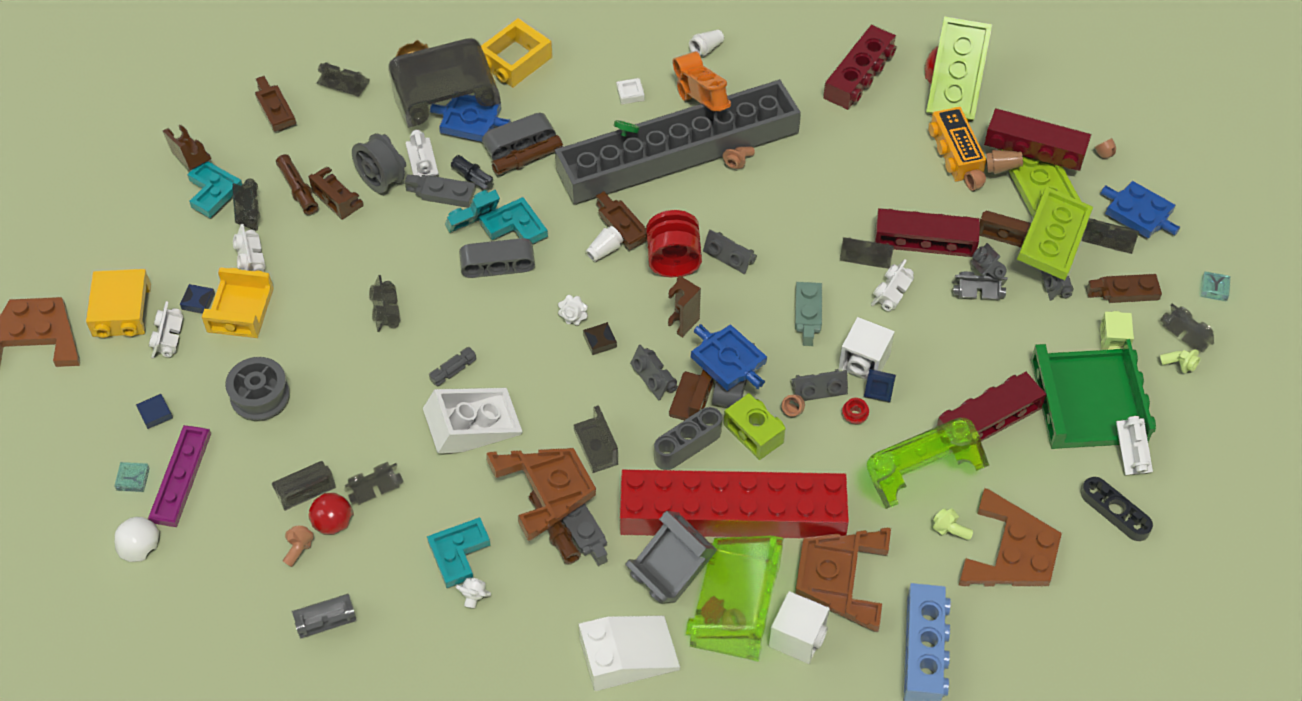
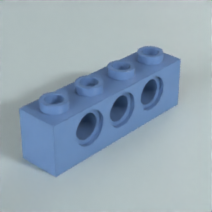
[904,583,951,701]

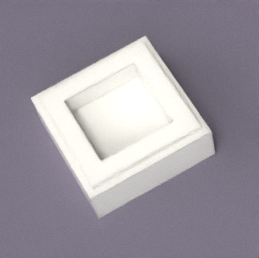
[616,78,645,105]

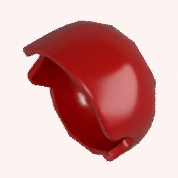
[308,493,354,535]

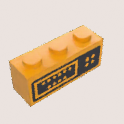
[928,107,987,182]

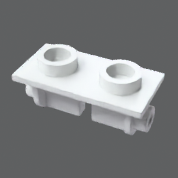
[405,130,439,177]
[233,224,266,272]
[871,259,914,311]
[149,301,183,358]
[1116,416,1153,475]

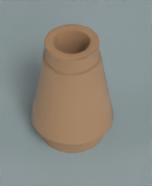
[986,150,1023,174]

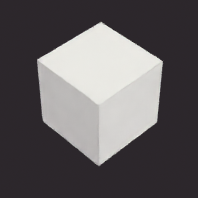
[839,317,895,380]
[769,591,830,664]

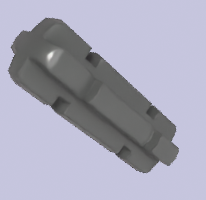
[429,347,476,386]

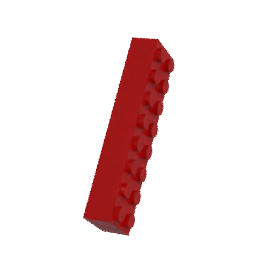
[620,469,849,538]

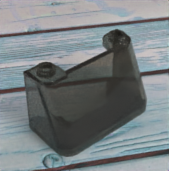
[388,38,501,128]

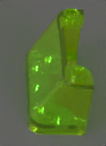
[867,418,990,509]
[686,535,784,662]

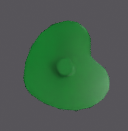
[613,120,640,136]

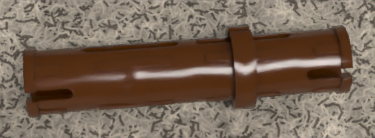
[491,134,563,176]
[276,154,318,215]
[528,490,581,564]

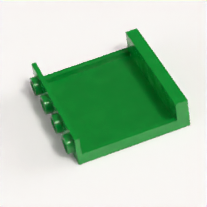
[1031,339,1156,449]

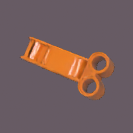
[672,51,731,111]

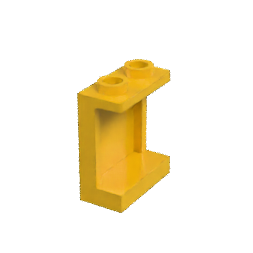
[202,268,274,338]
[86,269,151,338]

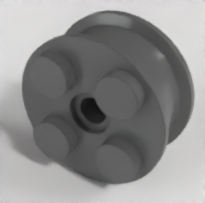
[352,133,406,193]
[225,357,290,420]

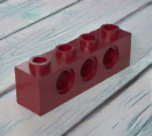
[823,24,897,110]

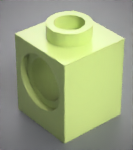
[1100,311,1134,350]

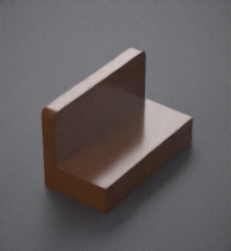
[979,211,1031,247]
[669,369,714,421]

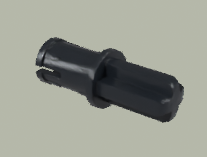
[451,155,494,190]

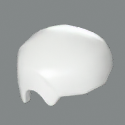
[114,517,159,562]

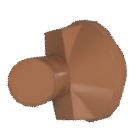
[723,147,755,169]
[282,525,314,567]

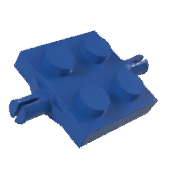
[430,92,511,142]
[1101,181,1180,239]
[690,324,767,391]

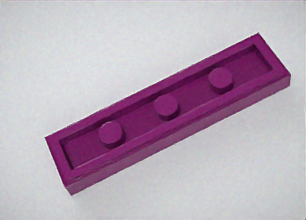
[148,425,211,528]

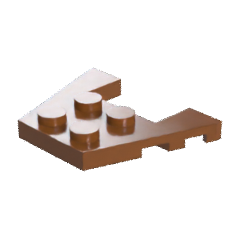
[0,297,80,367]
[486,448,596,541]
[959,488,1062,586]
[795,527,891,632]

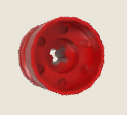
[646,210,702,278]

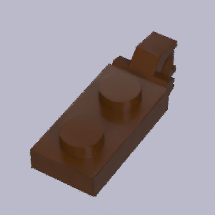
[255,76,296,132]
[596,191,647,250]
[1086,274,1162,303]

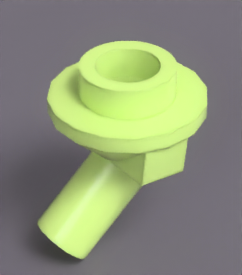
[1160,349,1201,373]
[933,508,973,540]

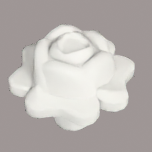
[558,295,588,325]
[456,578,491,608]

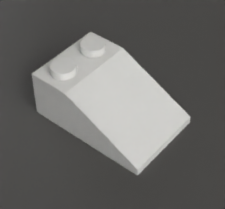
[423,388,523,453]
[579,616,680,692]

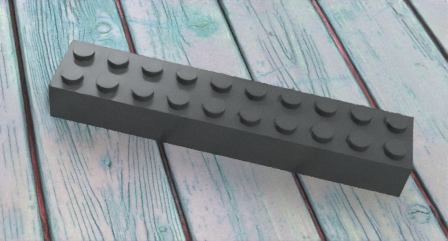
[555,79,801,204]

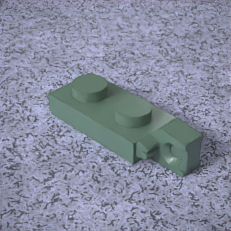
[795,282,822,346]

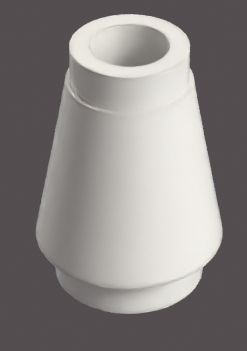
[689,29,724,56]
[585,226,624,262]

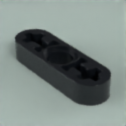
[1081,477,1153,541]

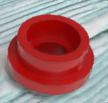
[842,398,869,424]

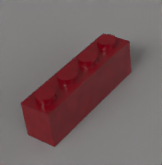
[984,108,1092,171]
[874,208,980,257]
[935,371,1046,456]

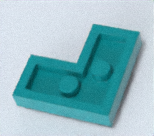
[187,161,243,218]
[445,189,500,233]
[479,197,548,244]
[427,517,491,588]

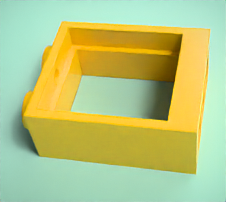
[478,18,552,88]

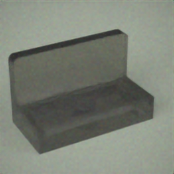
[573,405,618,473]
[272,461,336,511]

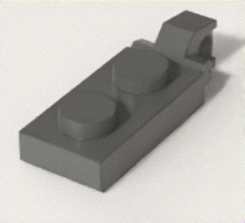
[405,174,476,208]
[561,503,608,566]

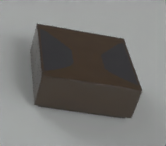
[583,322,617,355]

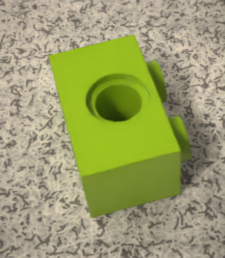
[724,393,786,460]

